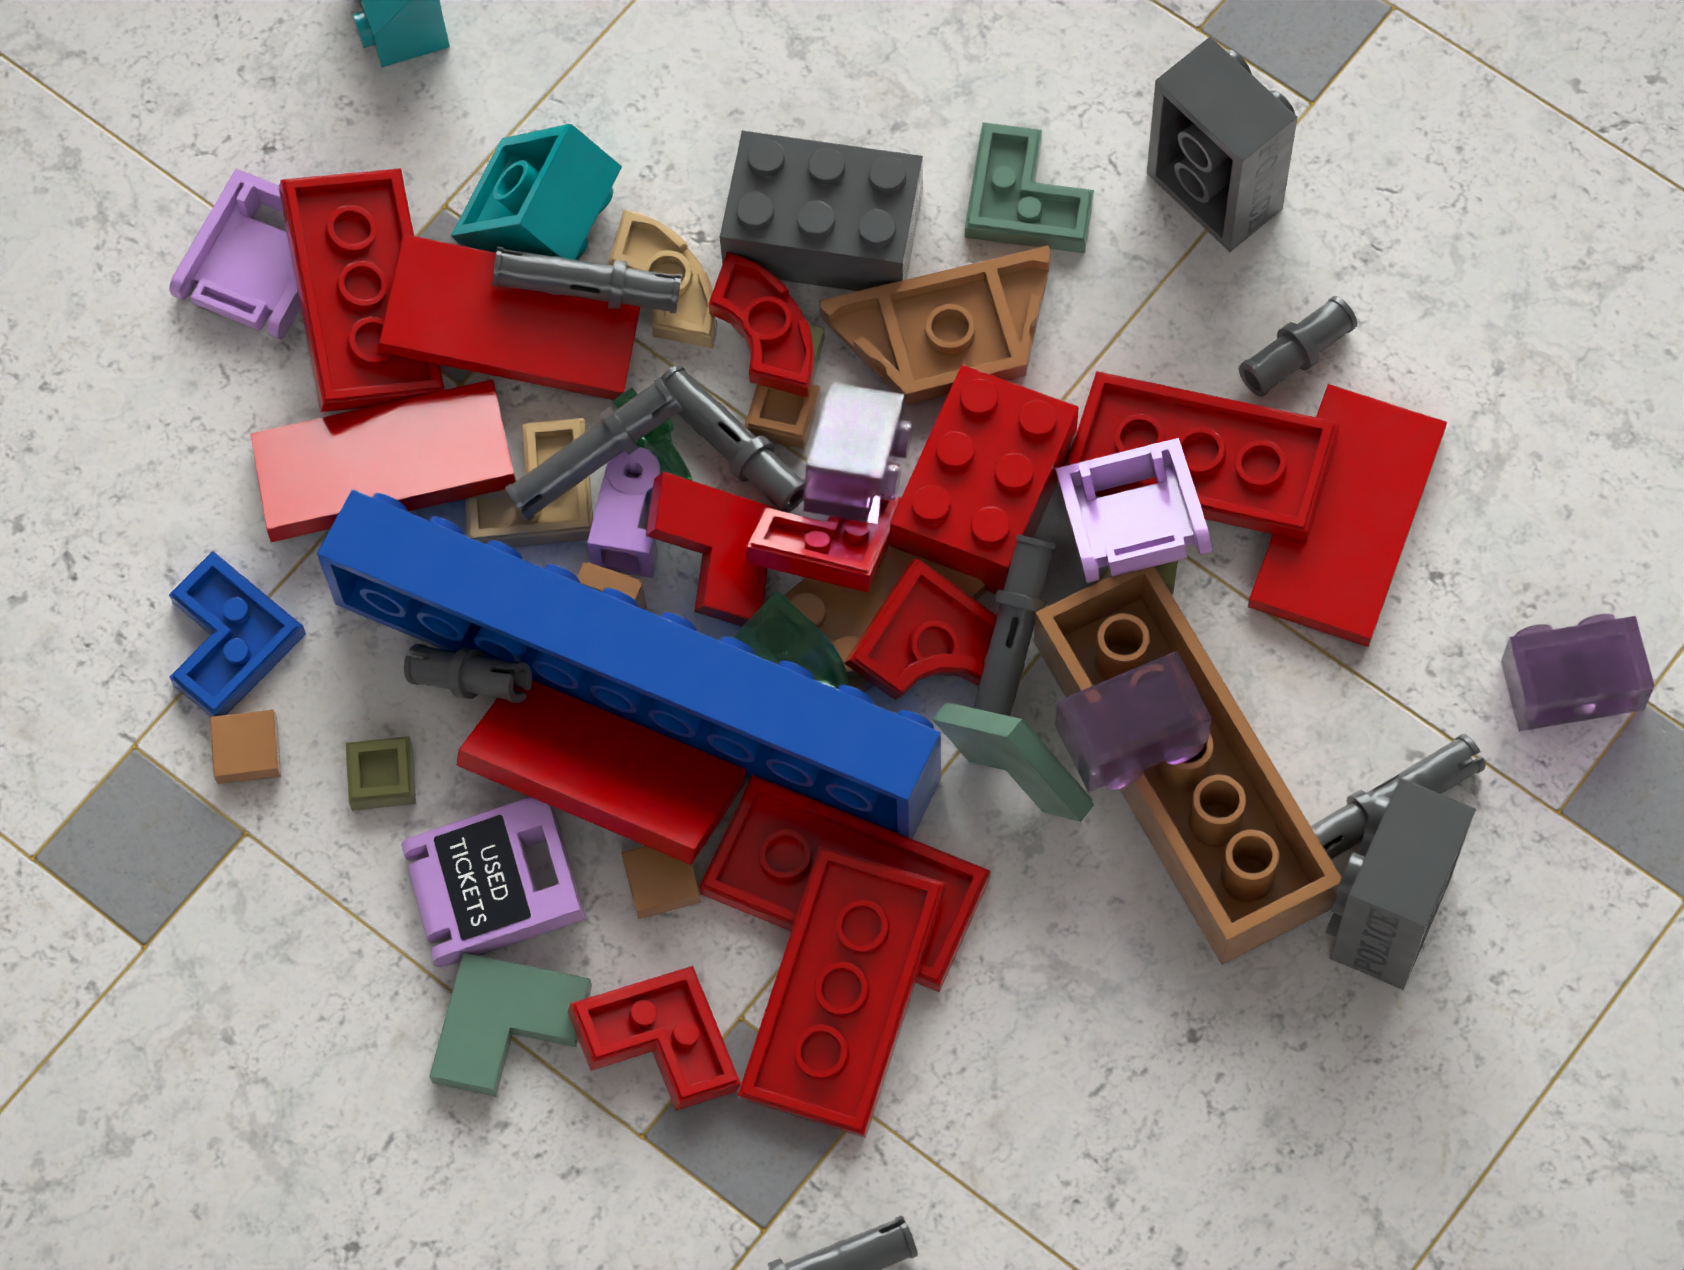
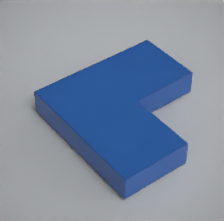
[169,551,306,717]

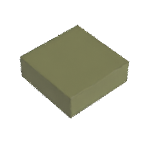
[346,736,416,811]

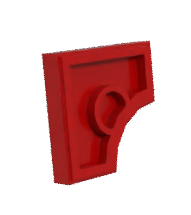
[844,558,997,700]

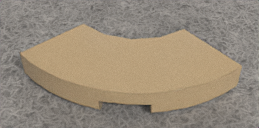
[608,209,717,348]

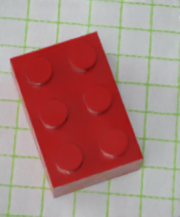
[890,364,1079,594]

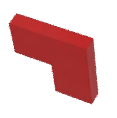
[646,471,776,629]
[746,484,901,593]
[568,966,741,1111]

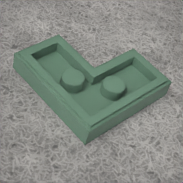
[965,122,1094,253]
[932,703,1094,822]
[429,953,592,1096]

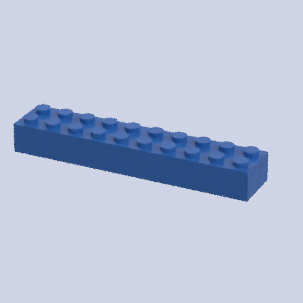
[317,489,941,839]

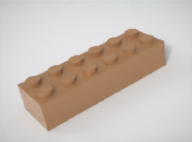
[1034,566,1342,965]

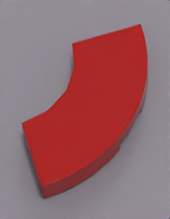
[708,252,814,398]

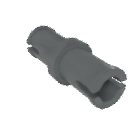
[1238,296,1357,397]
[404,644,533,703]

